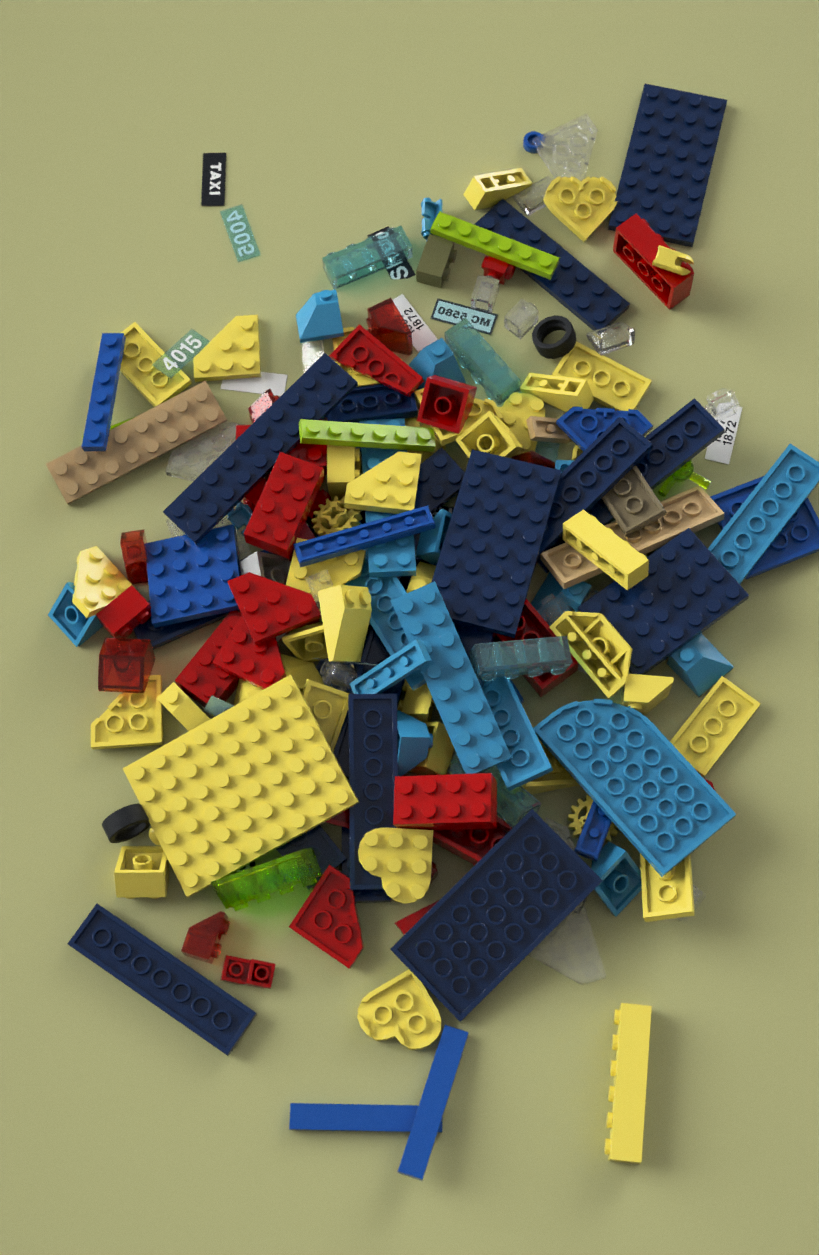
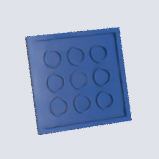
[710,476,819,580]
[145,524,241,628]

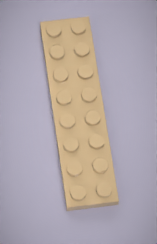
[46,380,227,505]
[540,485,724,589]

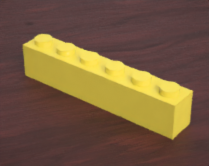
[604,1003,652,1164]

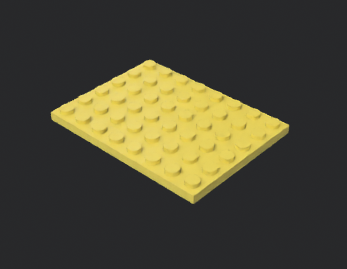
[123,674,360,897]

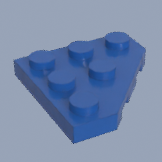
[556,407,653,452]

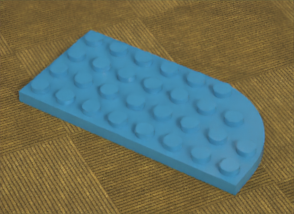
[533,699,736,877]

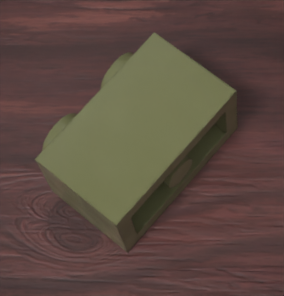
[416,234,457,288]

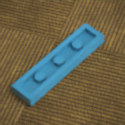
[349,639,431,694]

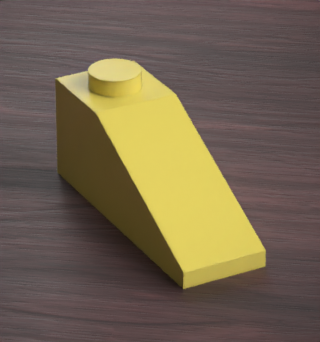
[463,168,533,210]
[520,373,594,412]
[157,682,210,731]

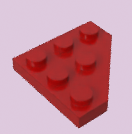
[227,572,321,645]
[212,615,286,690]
[289,865,364,969]

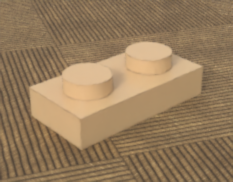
[526,416,572,444]

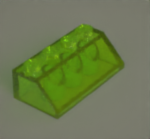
[211,848,322,912]

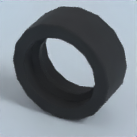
[532,315,576,359]
[102,803,150,843]

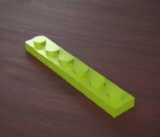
[430,211,560,280]
[299,419,436,452]

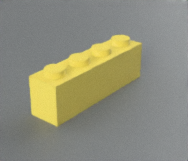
[563,510,649,590]

